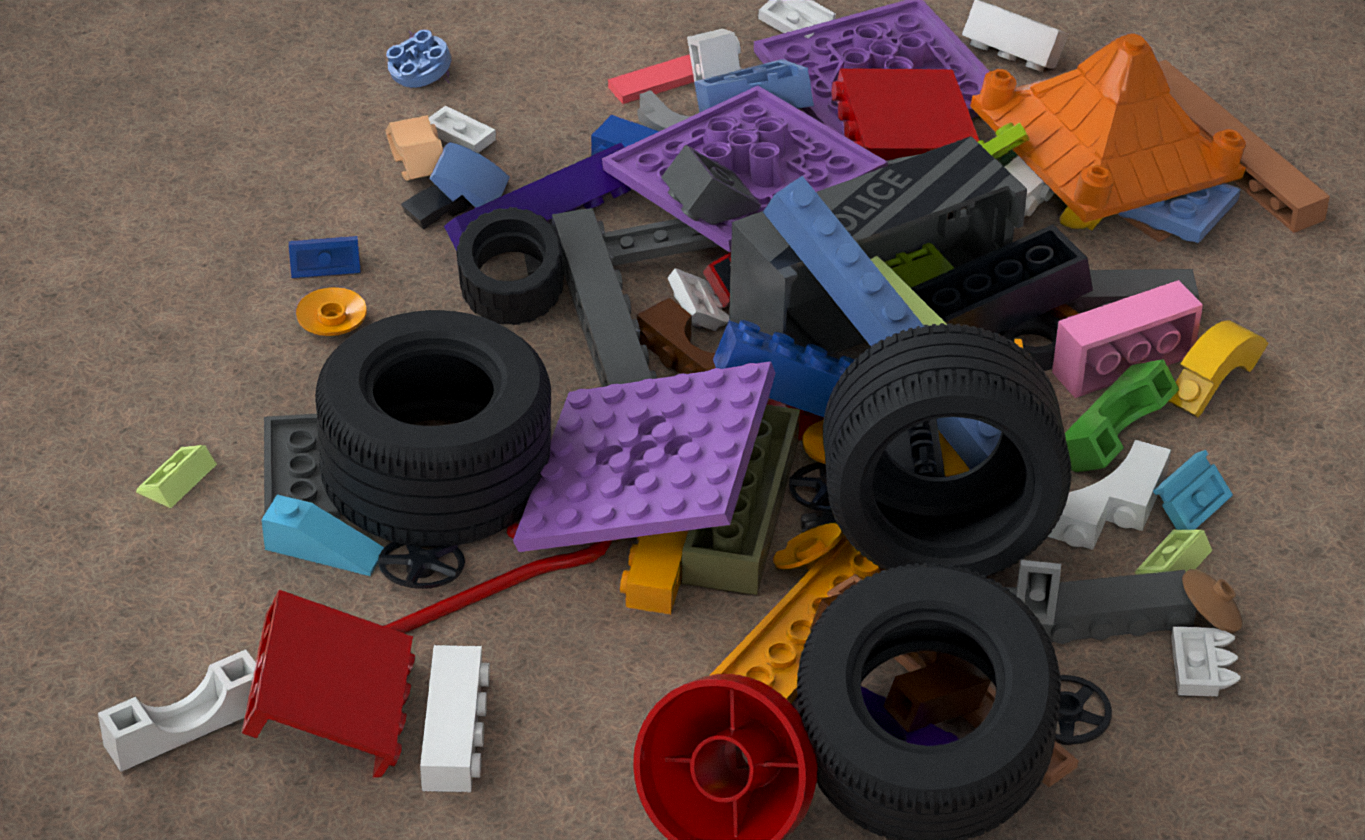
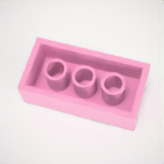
[1052,280,1203,398]

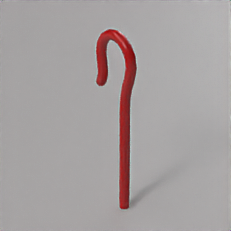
[384,523,612,633]

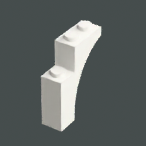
[1048,440,1171,550]

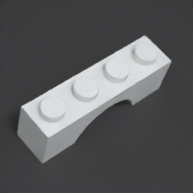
[98,649,256,772]

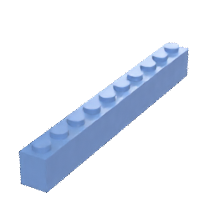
[763,176,1001,470]

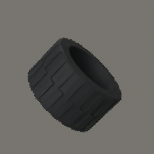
[456,207,564,325]

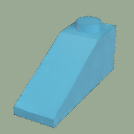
[261,494,385,576]

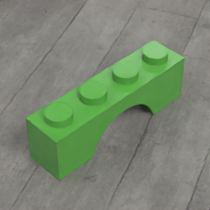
[1065,359,1179,472]

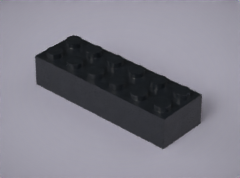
[911,224,1093,334]

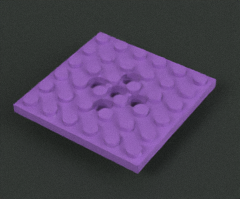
[754,0,990,136]
[602,86,888,252]
[513,362,776,552]

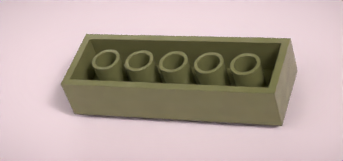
[682,405,800,595]

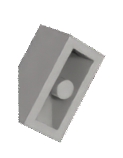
[1016,560,1061,625]

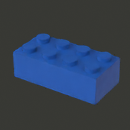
[713,320,855,417]

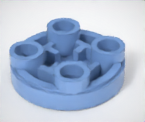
[386,30,451,88]

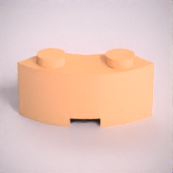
[385,115,443,181]

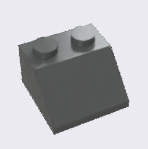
[661,145,762,225]

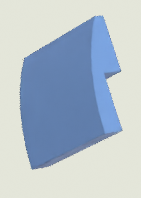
[429,142,510,208]

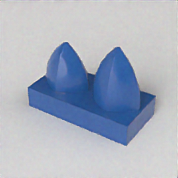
[288,236,361,278]

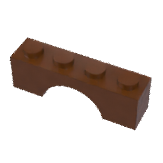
[637,297,716,374]

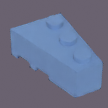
[694,59,814,112]

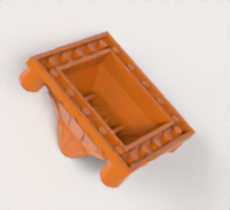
[970,34,1246,223]

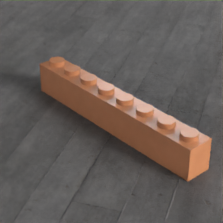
[1159,59,1330,233]

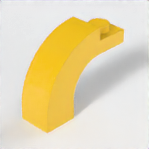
[1168,320,1269,418]

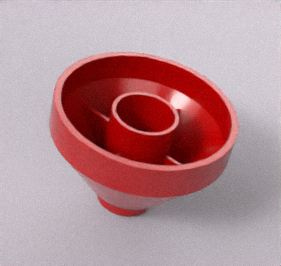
[633,674,817,840]

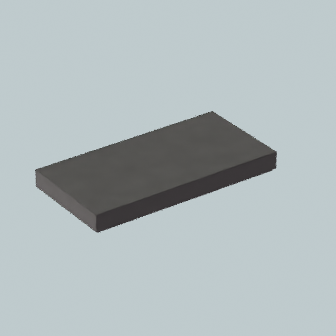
[264,414,341,519]

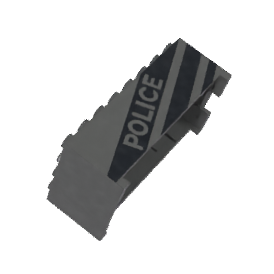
[729,136,1027,356]

